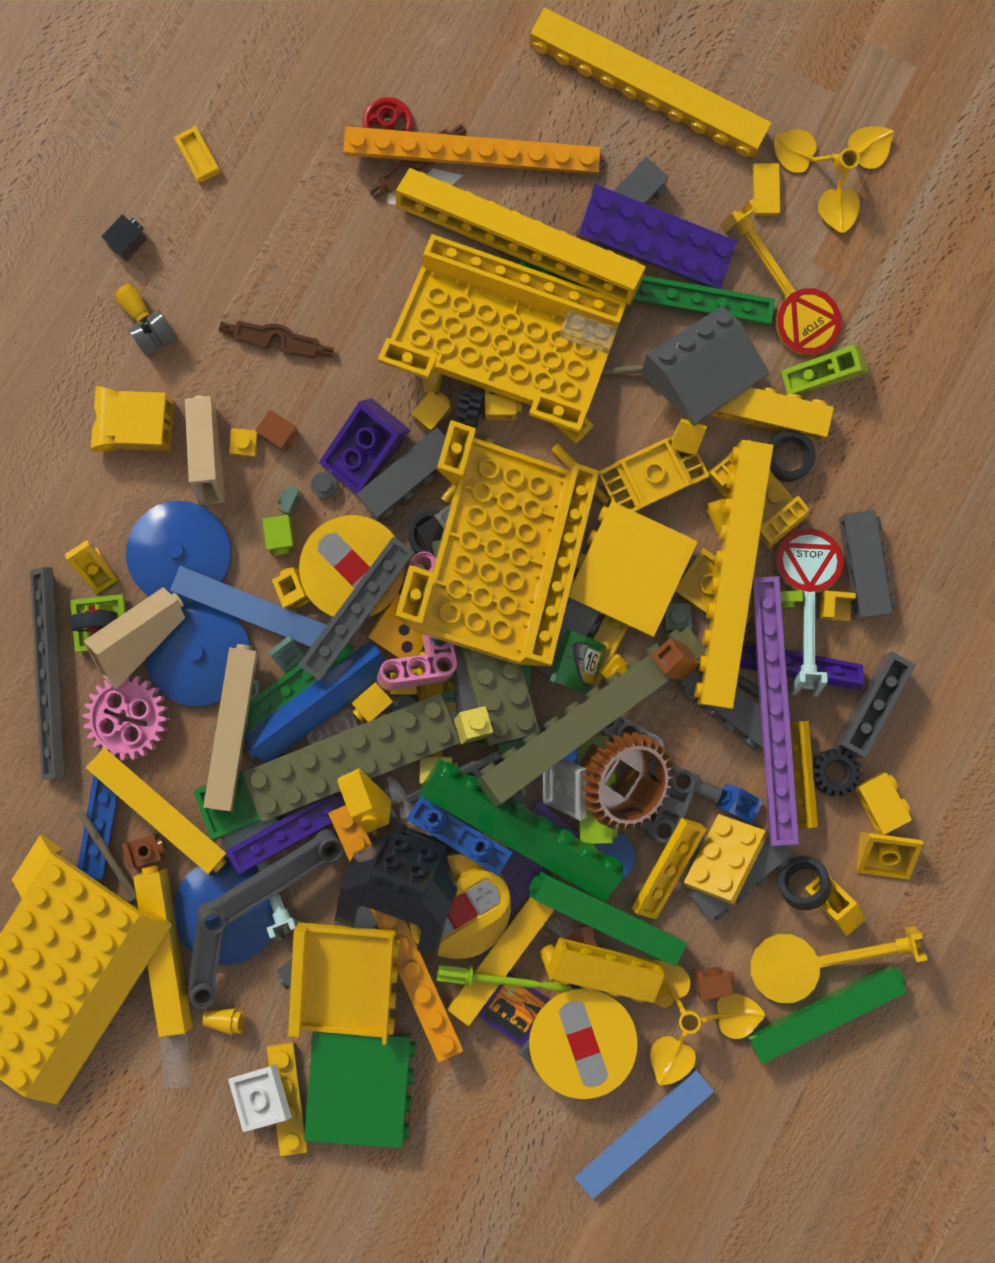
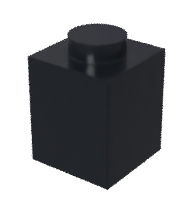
[101,214,147,262]

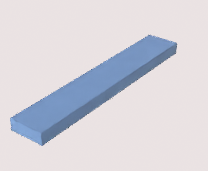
[170,566,327,647]
[575,1069,714,1199]

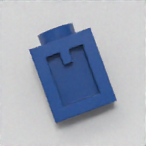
[716,784,763,825]

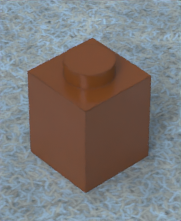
[255,410,299,453]

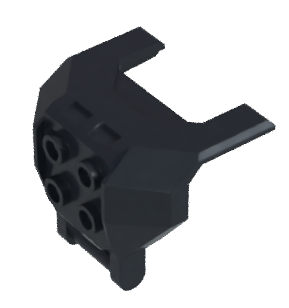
[334,822,458,957]

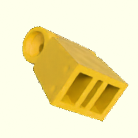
[90,386,174,452]

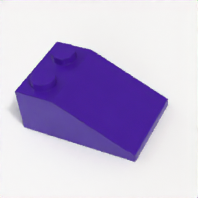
[319,398,411,494]

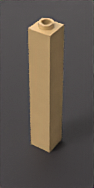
[203,644,258,812]

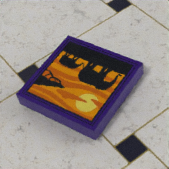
[478,971,551,1046]

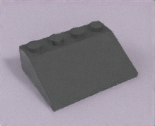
[641,305,770,426]

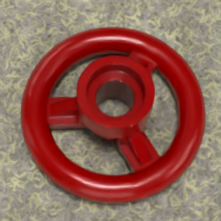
[363,97,413,132]

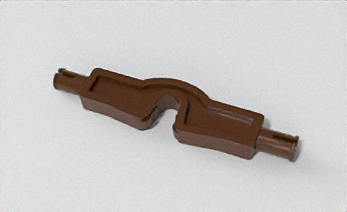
[369,123,467,199]
[219,321,334,359]

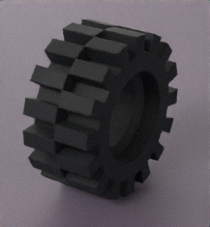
[454,389,484,436]
[813,749,862,796]

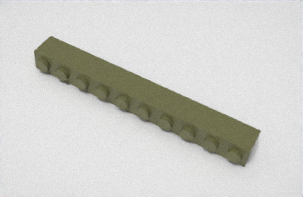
[476,627,705,807]

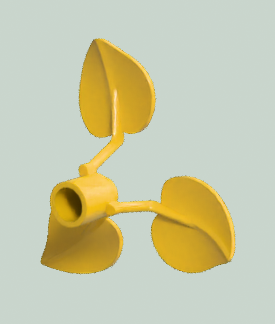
[773,126,894,233]
[650,959,765,1085]

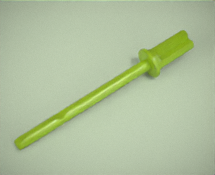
[437,965,573,992]

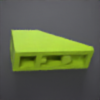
[781,344,869,394]

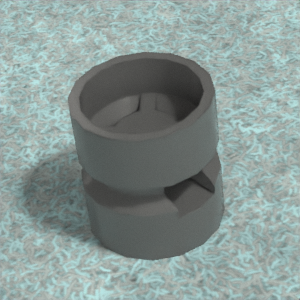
[128,310,178,357]

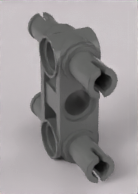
[627,760,722,853]

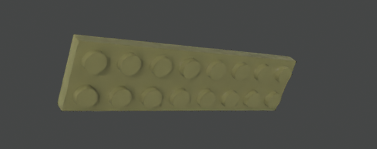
[431,540,540,747]
[242,693,460,822]

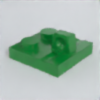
[193,771,261,841]

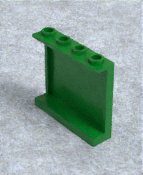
[304,1031,416,1148]

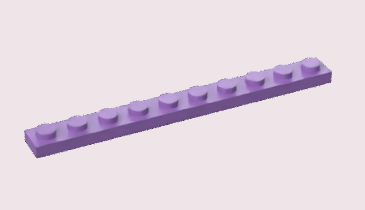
[751,576,799,846]

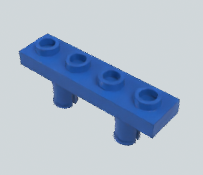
[406,796,513,877]

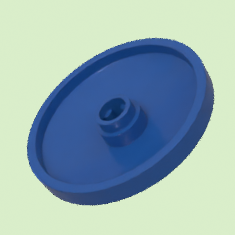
[126,501,232,604]
[145,602,251,707]
[173,857,275,965]

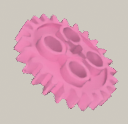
[83,675,170,760]

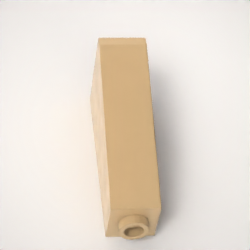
[185,395,226,506]
[84,587,185,689]

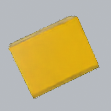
[856,832,924,880]

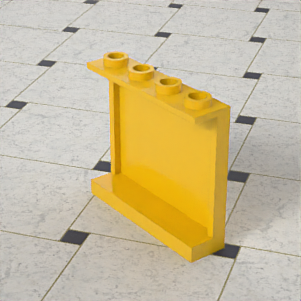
[568,501,698,639]
[288,922,400,1045]

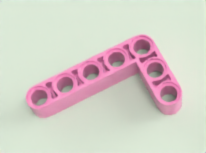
[377,552,457,690]

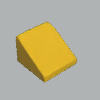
[671,419,707,455]

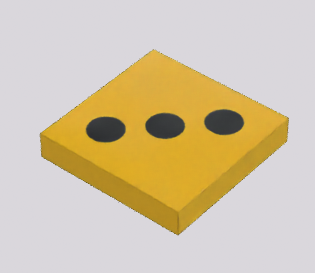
[367,594,424,658]

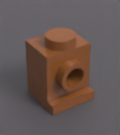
[122,833,167,870]
[694,967,736,1000]

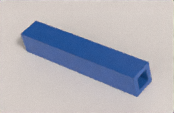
[245,640,391,763]

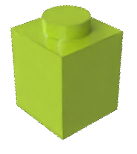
[262,515,296,556]

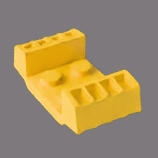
[599,436,710,513]
[708,440,810,549]

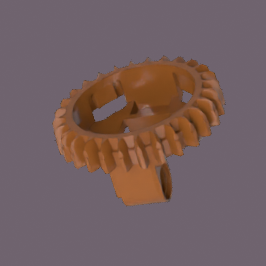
[579,732,674,831]

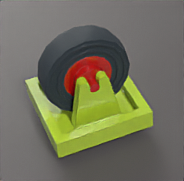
[69,594,127,653]

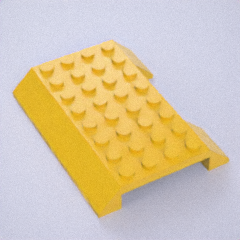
[377,234,626,433]
[395,420,599,666]
[0,834,172,1104]

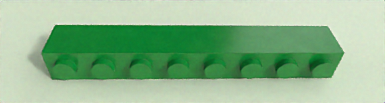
[419,758,623,902]

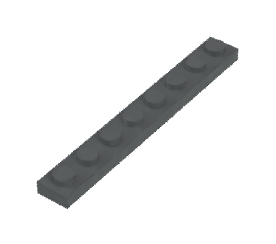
[30,567,66,780]

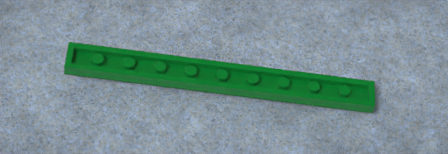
[520,260,775,326]

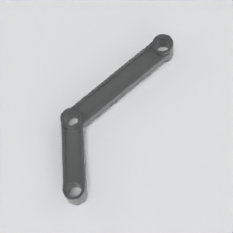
[187,829,344,1009]

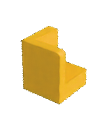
[818,590,857,622]

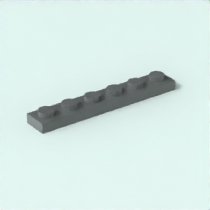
[298,536,415,681]

